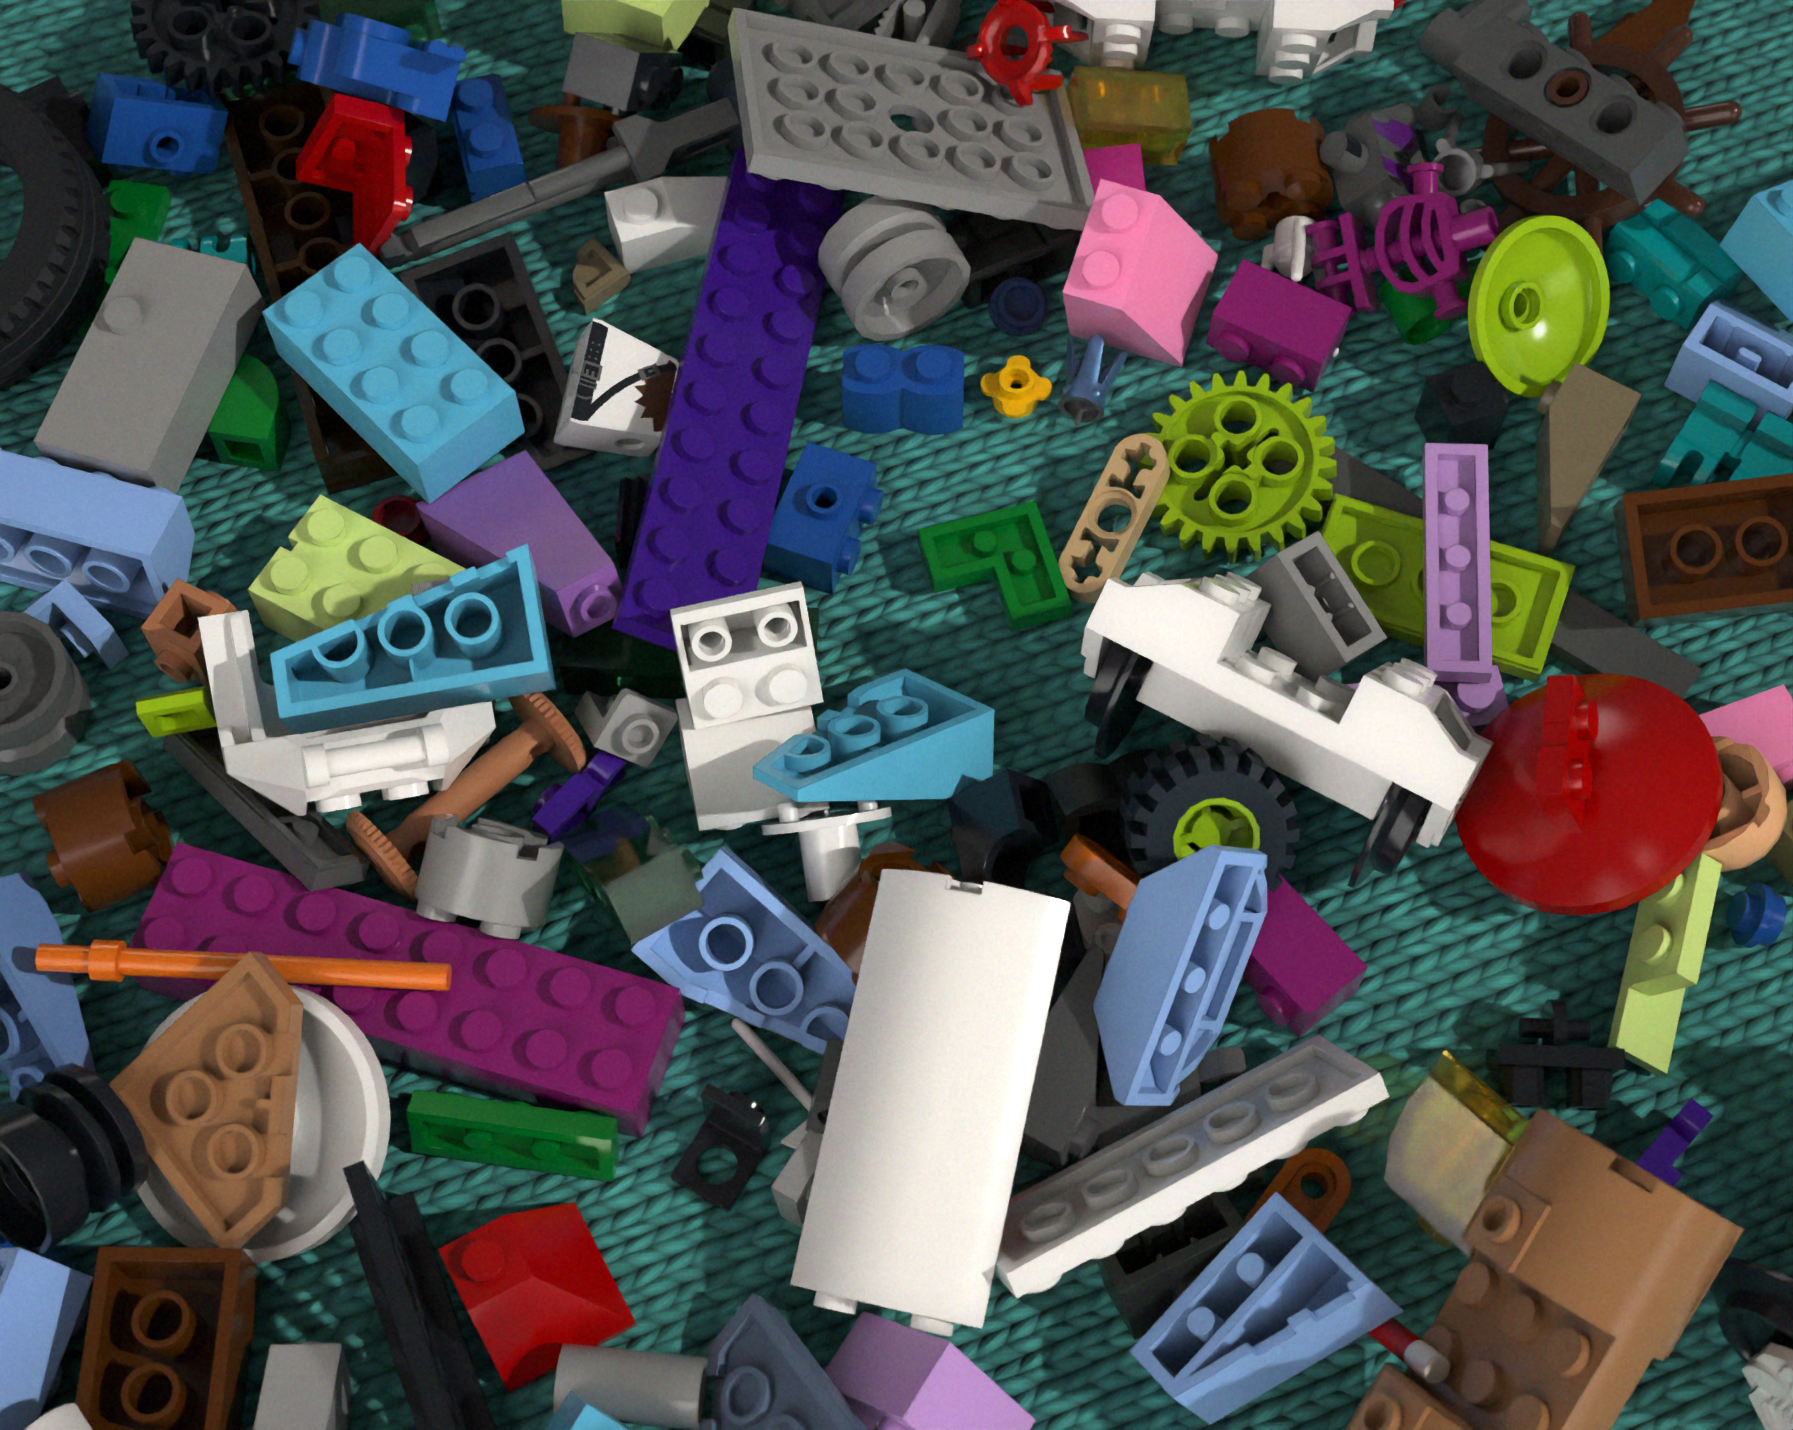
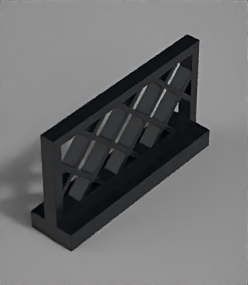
[343,1160,497,1430]

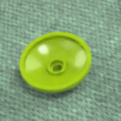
[1467,215,1610,398]

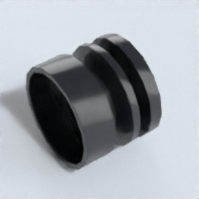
[0,1063,149,1254]

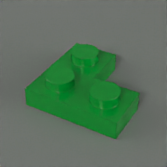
[917,501,1072,631]

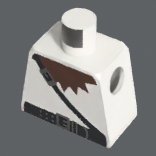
[553,318,679,457]

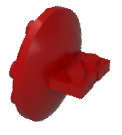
[1455,674,1723,915]

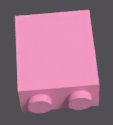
[1062,179,1218,368]

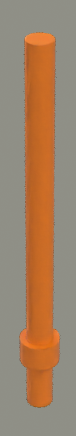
[35,939,452,991]

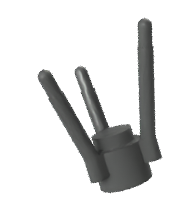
[1432,112,1530,209]

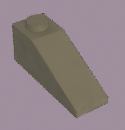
[1536,362,1642,558]

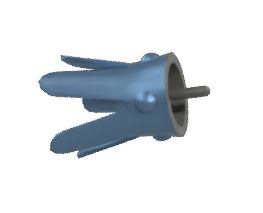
[1058,334,1128,426]

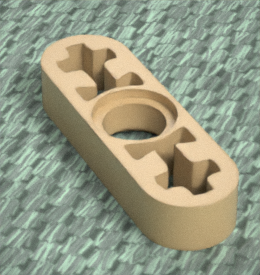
[1058,434,1171,603]

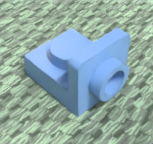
[22,578,129,670]

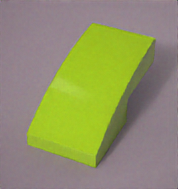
[136,685,217,738]

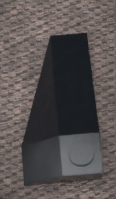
[399,231,598,473]

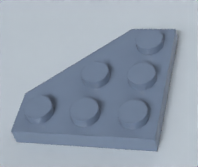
[700,1293,869,1430]

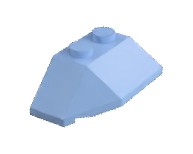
[1093,845,1267,1106]

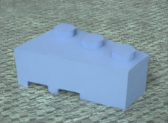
[1129,1192,1404,1425]

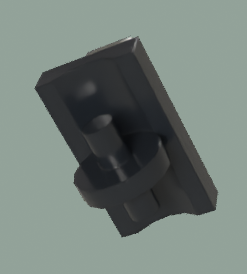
[1486,999,1625,1111]

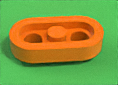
[1060,833,1141,923]
[1244,1148,1351,1234]

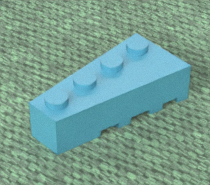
[270,543,556,734]

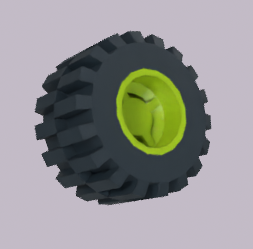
[1119,734,1300,893]

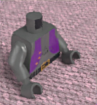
[1319,84,1487,240]

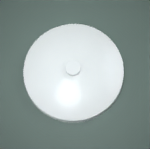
[137,985,391,1263]

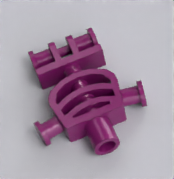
[1305,163,1500,321]

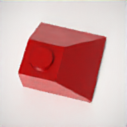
[438,1202,637,1393]

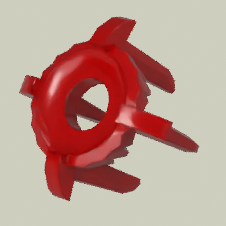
[966,0,1089,107]

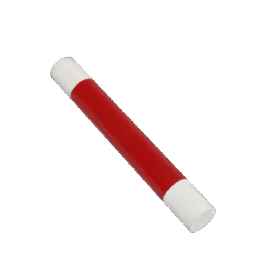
[1367,1318,1450,1384]

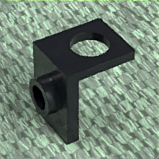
[671,1083,771,1212]

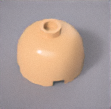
[1699,736,1787,872]

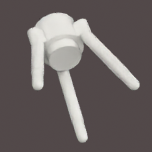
[1260,216,1339,357]

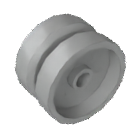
[818,195,971,341]

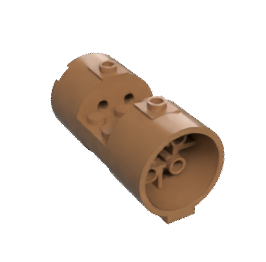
[1344,1108,1744,1430]

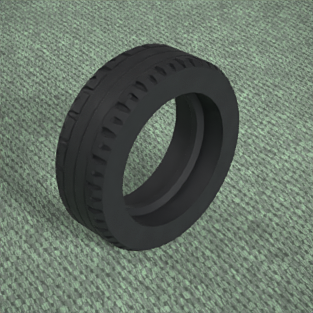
[0,84,111,392]

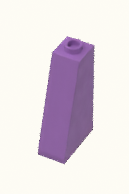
[415,450,622,638]

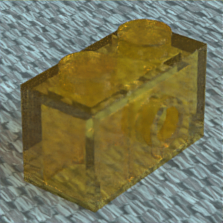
[1066,65,1192,166]

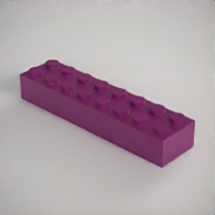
[129,842,686,1139]

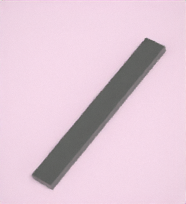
[1245,432,1702,699]

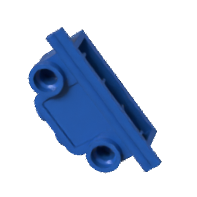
[287,12,466,122]

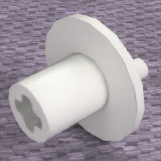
[761,800,892,902]

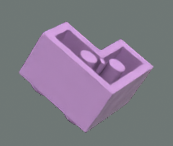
[825,1311,1035,1430]

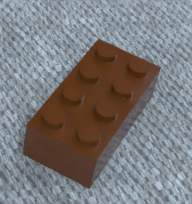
[1613,473,1793,629]
[76,1246,261,1430]

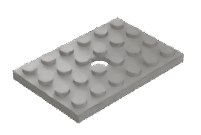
[727,7,1095,231]

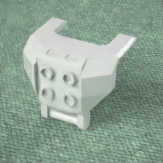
[198,578,496,816]

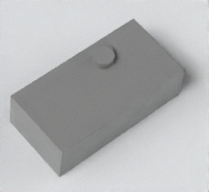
[33,237,266,494]

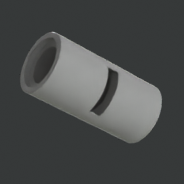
[553,1343,707,1430]

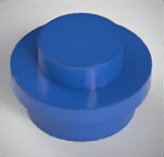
[1726,882,1787,948]

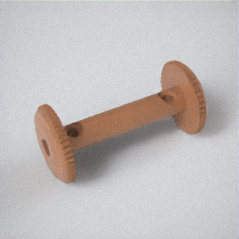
[346,692,586,904]

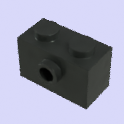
[1096,1191,1245,1340]

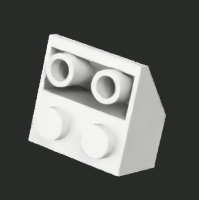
[670,581,824,730]
[675,697,830,831]

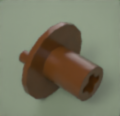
[528,92,626,196]

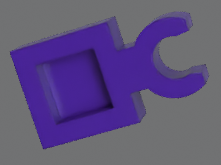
[532,750,627,845]
[1635,1098,1713,1186]

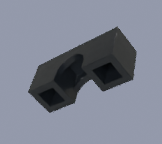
[947,768,1086,977]

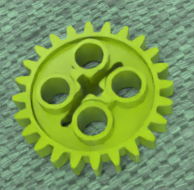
[1137,370,1337,564]

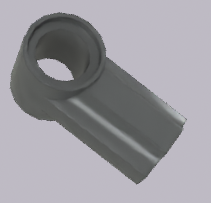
[1419,0,1533,80]

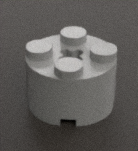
[414,814,564,939]

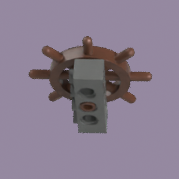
[1453,11,1742,257]

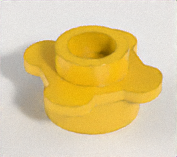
[980,355,1052,419]

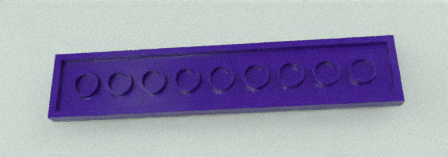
[612,146,845,652]

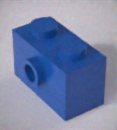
[85,72,228,177]
[763,441,884,594]

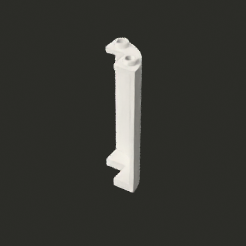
[790,869,1071,1337]

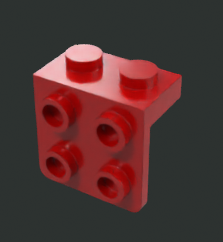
[296,93,413,258]

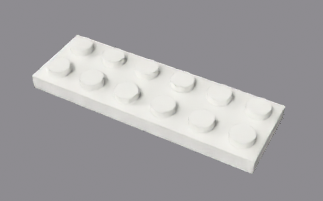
[994,1034,1389,1298]

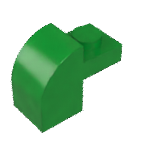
[208,353,291,472]

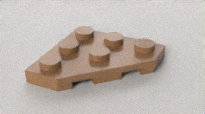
[108,951,304,1248]

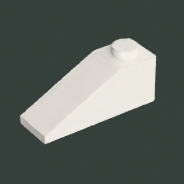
[604,177,727,275]

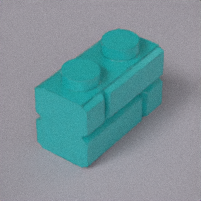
[1603,199,1744,332]

